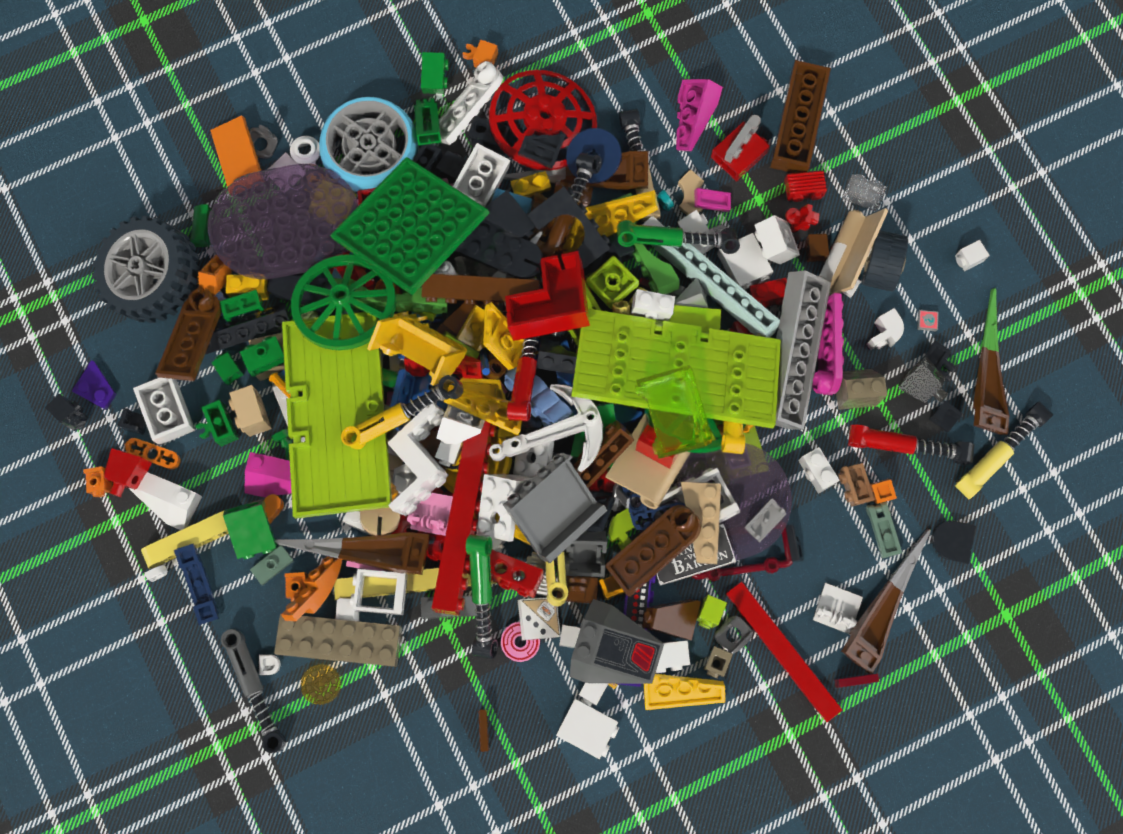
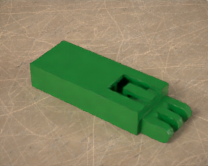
[414,98,441,145]

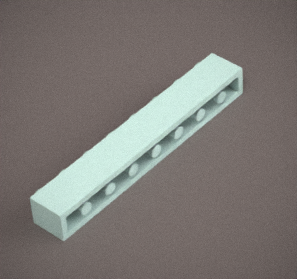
[654,226,780,338]

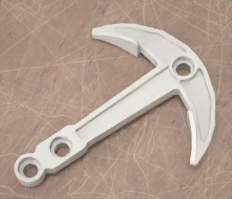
[489,385,603,472]

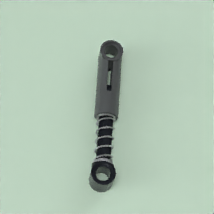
[221,629,286,753]

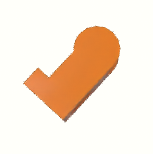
[264,494,284,524]

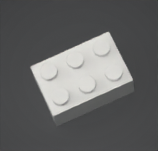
[453,143,510,207]
[133,378,195,445]

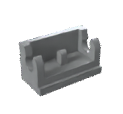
[745,499,787,543]

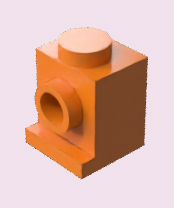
[83,466,112,497]
[285,572,308,602]

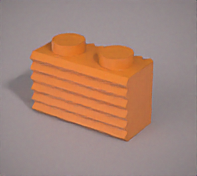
[198,255,231,295]

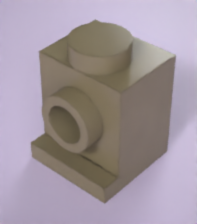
[704,646,733,679]

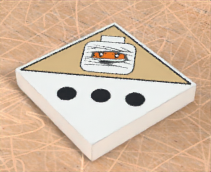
[518,597,561,640]

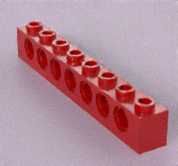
[390,514,544,598]

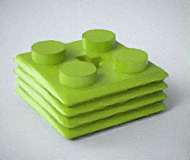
[586,256,639,309]

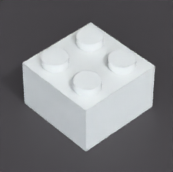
[755,215,800,264]

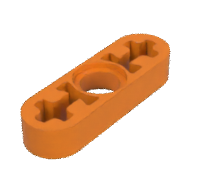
[125,438,181,470]

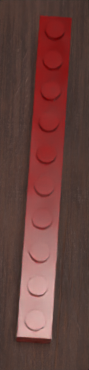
[431,421,497,616]

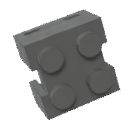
[564,530,607,577]

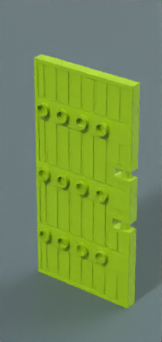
[571,309,781,429]
[282,312,392,519]

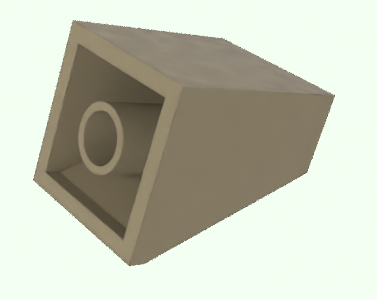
[836,369,887,410]

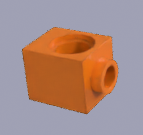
[870,479,897,504]

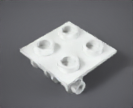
[813,583,863,634]

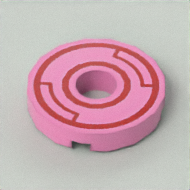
[501,622,540,662]

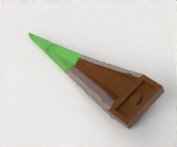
[972,288,1009,435]

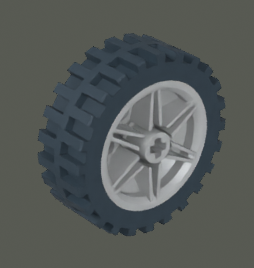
[92,216,200,323]

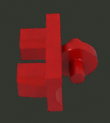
[785,204,819,233]

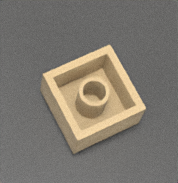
[229,385,272,437]

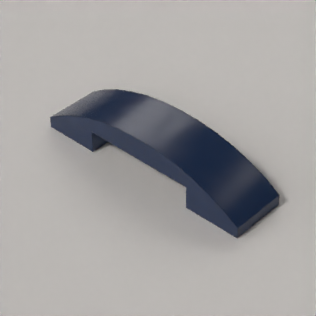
[174,543,219,625]

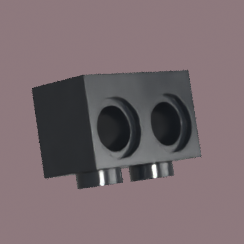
[468,116,511,154]

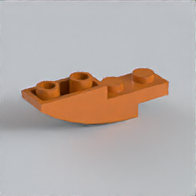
[281,556,342,621]

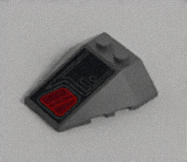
[569,599,664,684]

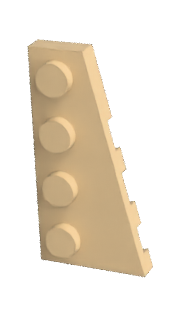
[681,482,721,564]

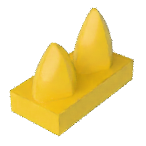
[510,171,551,197]

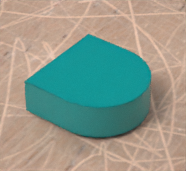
[657,190,674,211]

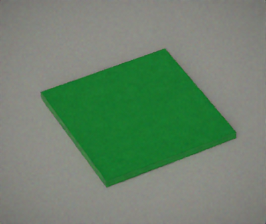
[330,157,489,295]

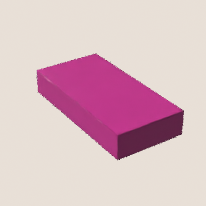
[694,188,731,212]

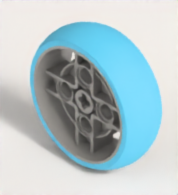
[319,97,419,192]

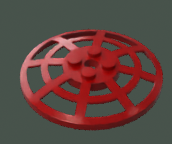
[489,70,597,171]

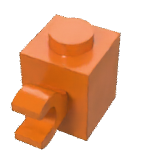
[462,40,498,67]

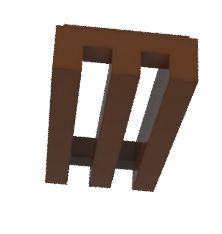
[478,710,489,752]

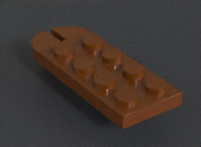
[155,288,222,381]
[605,505,701,597]

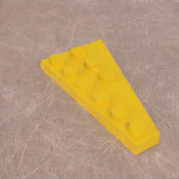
[549,190,658,254]

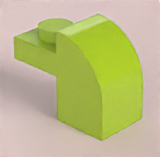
[608,508,638,551]

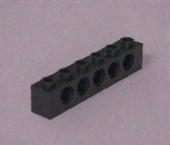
[205,303,291,355]

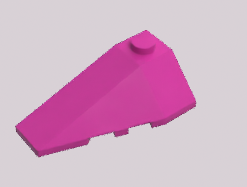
[676,79,723,151]

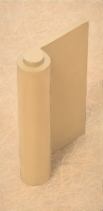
[606,412,701,509]

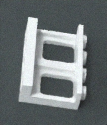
[649,468,740,525]

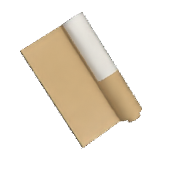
[819,208,888,296]

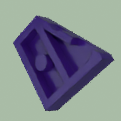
[72,360,116,410]

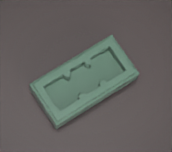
[250,545,294,586]

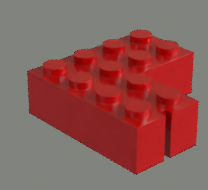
[505,251,590,341]

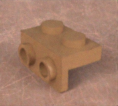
[838,463,875,507]

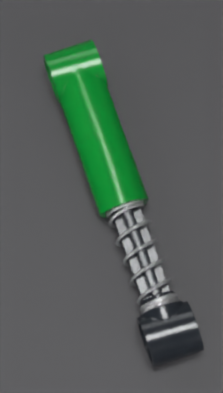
[617,220,740,254]
[466,535,498,659]

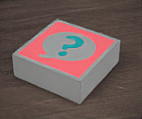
[917,310,938,331]

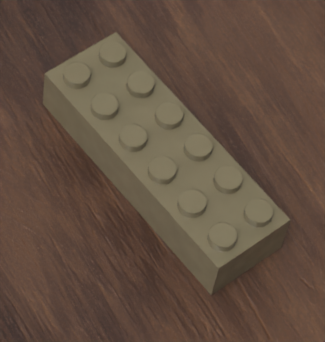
[274,614,402,667]

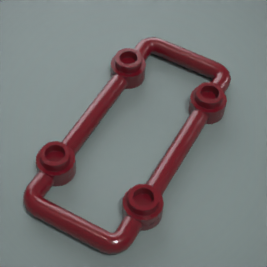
[691,521,793,582]

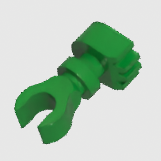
[271,429,292,461]

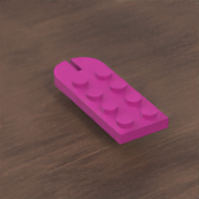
[812,293,844,395]

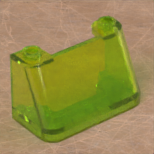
[635,365,712,459]

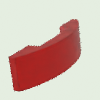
[404,355,483,379]

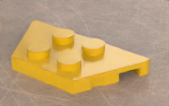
[483,302,539,370]

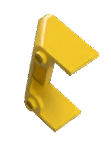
[367,315,467,386]

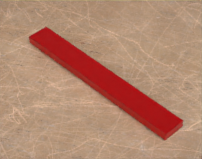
[726,582,842,723]

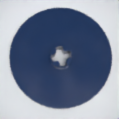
[566,128,622,184]

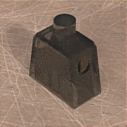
[898,356,948,403]

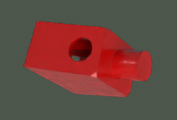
[104,448,152,497]

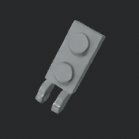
[724,115,761,163]

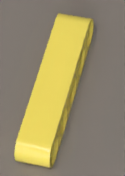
[141,510,229,569]

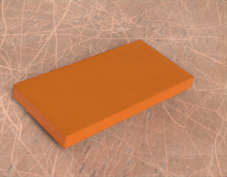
[210,115,265,197]

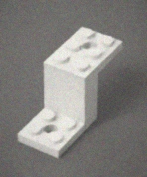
[388,404,449,516]
[477,435,554,542]

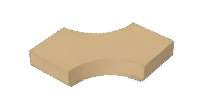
[678,169,704,215]

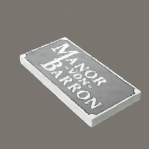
[657,524,736,586]

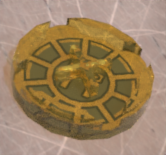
[301,664,341,705]

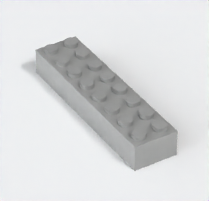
[775,270,831,430]

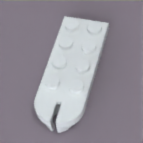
[439,61,503,145]

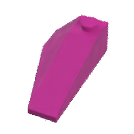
[245,452,292,497]

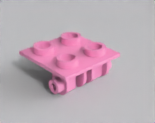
[407,493,453,536]

